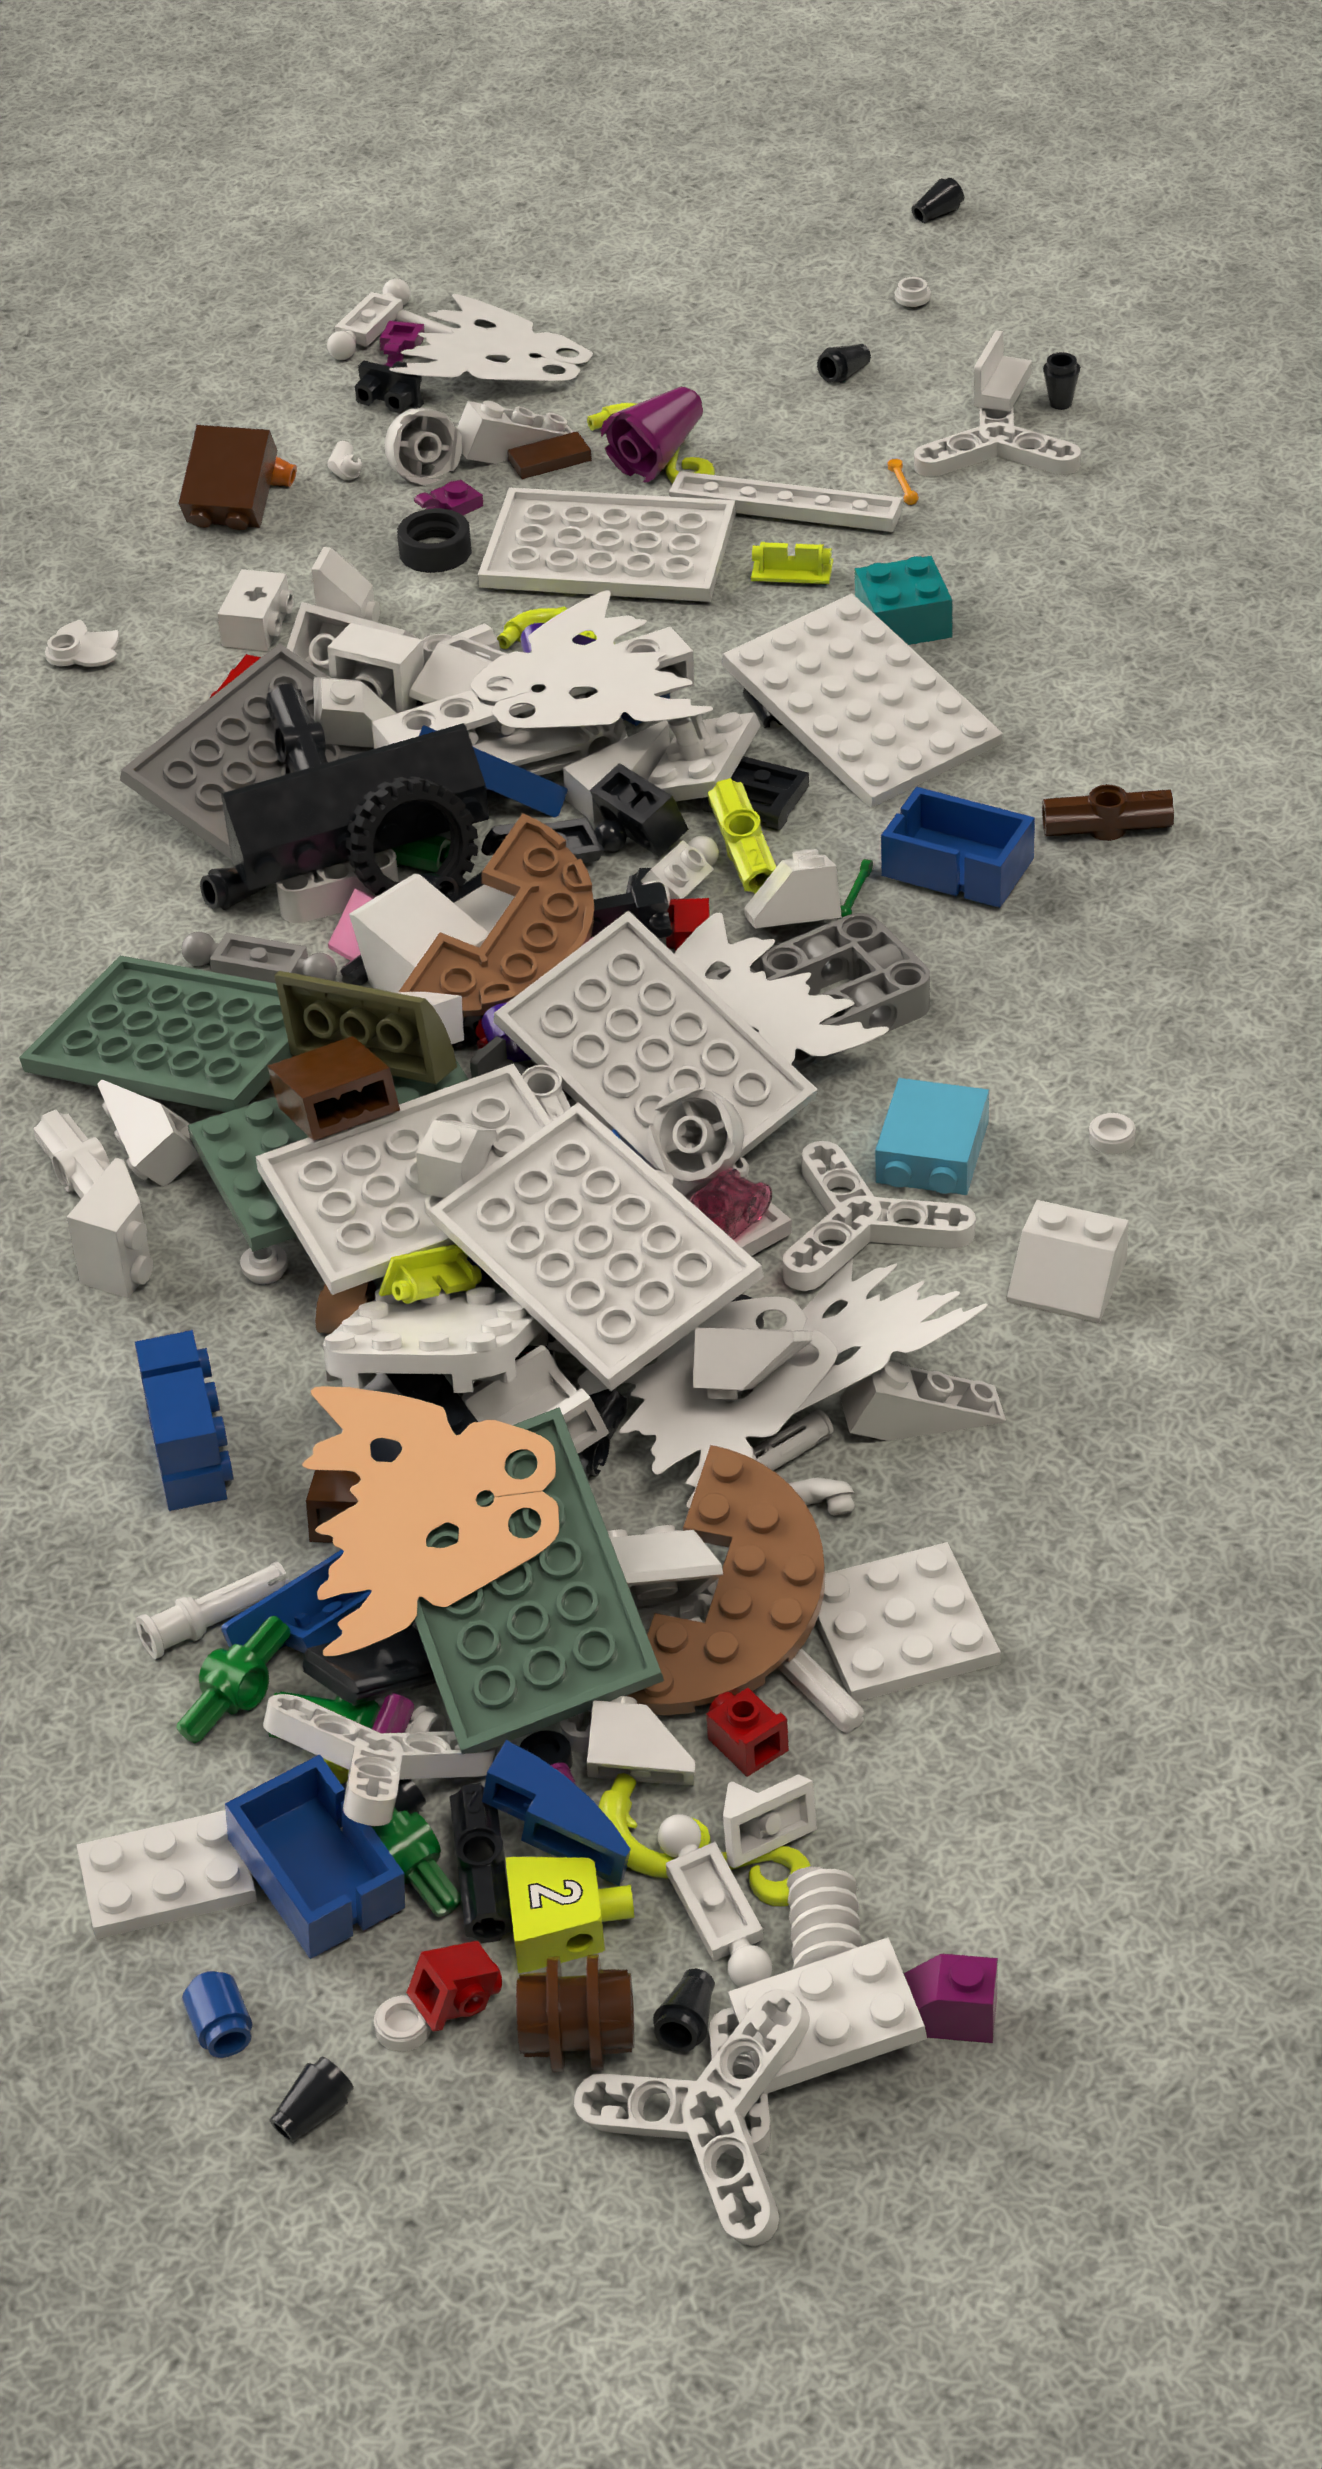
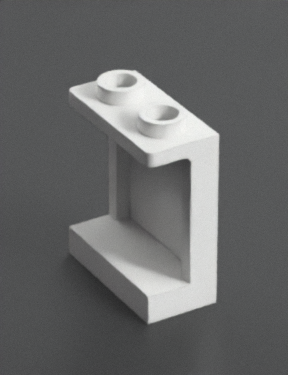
[462,1345,609,1453]

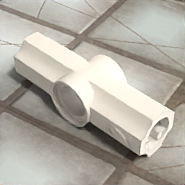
[33,1110,110,1199]

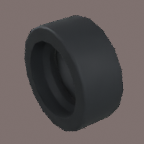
[397,508,472,573]

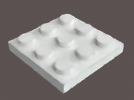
[816,1542,1001,1702]

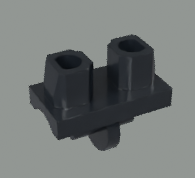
[355,360,424,413]

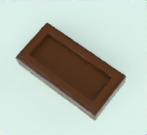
[507,431,592,479]

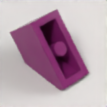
[903,1953,998,2043]

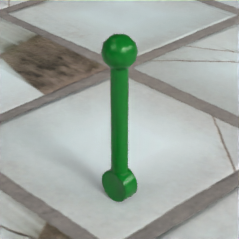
[837,859,873,919]

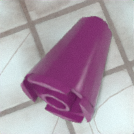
[601,387,703,483]

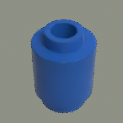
[182,1971,252,2058]

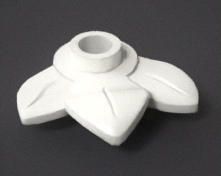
[45,620,119,667]

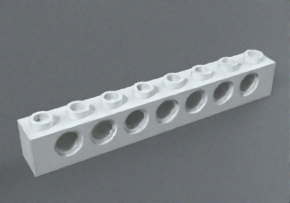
[372,626,694,749]

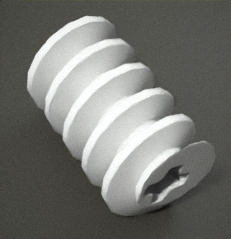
[787,1866,862,1969]

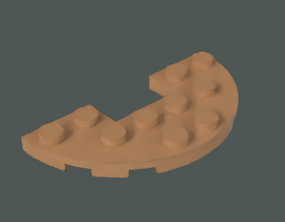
[398,813,594,1017]
[627,1445,825,1715]

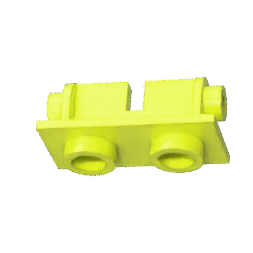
[751,542,833,584]
[379,1244,482,1304]

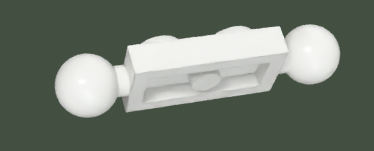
[327,279,411,360]
[641,836,719,904]
[658,1814,772,1988]

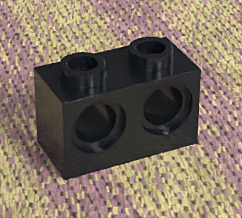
[589,763,689,857]

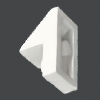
[723,1774,817,1868]

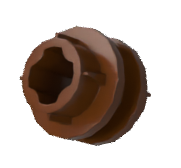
[516,1954,635,2073]

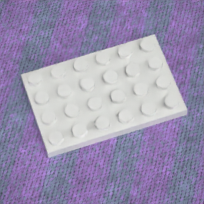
[478,487,736,602]
[722,594,1003,808]
[494,911,818,1197]
[256,1064,551,1295]
[429,1102,764,1391]

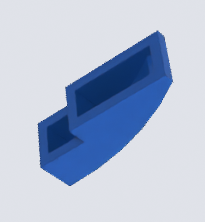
[482,1740,631,1886]

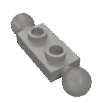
[181,932,337,983]

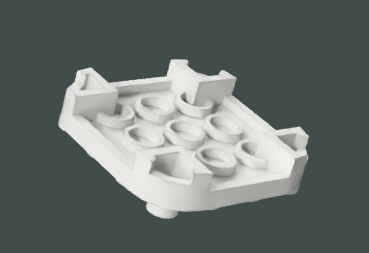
[323,1287,549,1393]

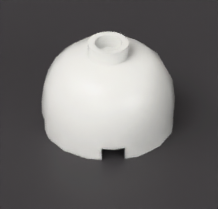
[384,408,462,486]
[647,1087,744,1183]

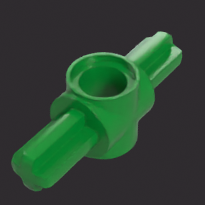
[176,1616,291,1744]
[371,1807,461,1918]

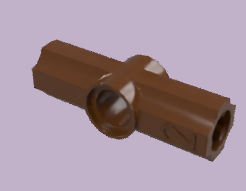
[1042,784,1174,841]

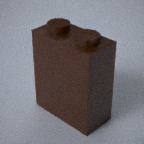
[178,425,278,530]
[268,1036,400,1141]

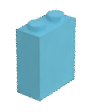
[875,1078,989,1195]

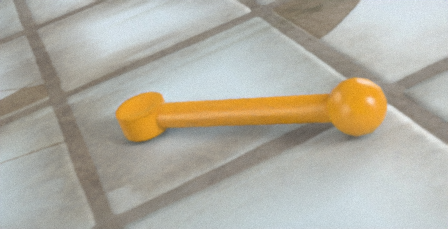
[888,459,919,505]

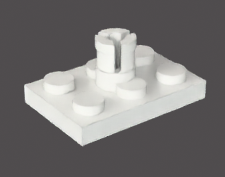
[648,712,761,801]

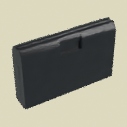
[303,1626,437,1706]

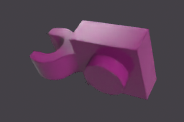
[380,321,425,367]
[414,479,483,515]

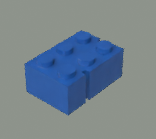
[881,787,1035,908]
[134,1330,234,1511]
[225,1754,405,1959]

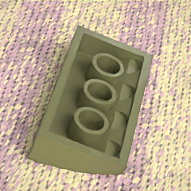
[274,971,457,1084]

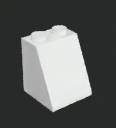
[349,873,489,992]

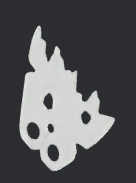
[389,294,593,381]
[470,590,713,728]
[674,913,889,1064]
[725,1258,988,1414]
[547,1297,838,1508]

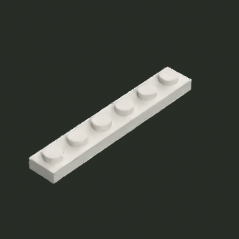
[669,471,902,532]

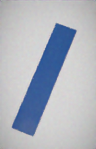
[419,725,568,817]

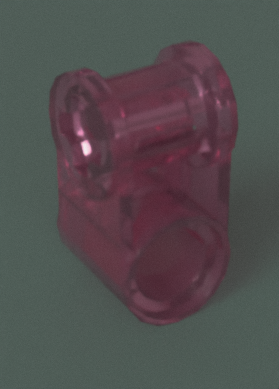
[690,1167,772,1240]

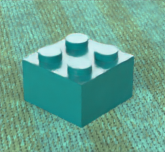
[854,556,953,645]

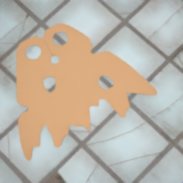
[302,1386,559,1657]

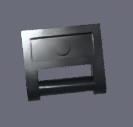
[702,756,809,830]

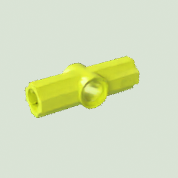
[708,778,776,894]

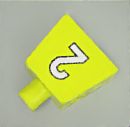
[505,1857,635,1973]

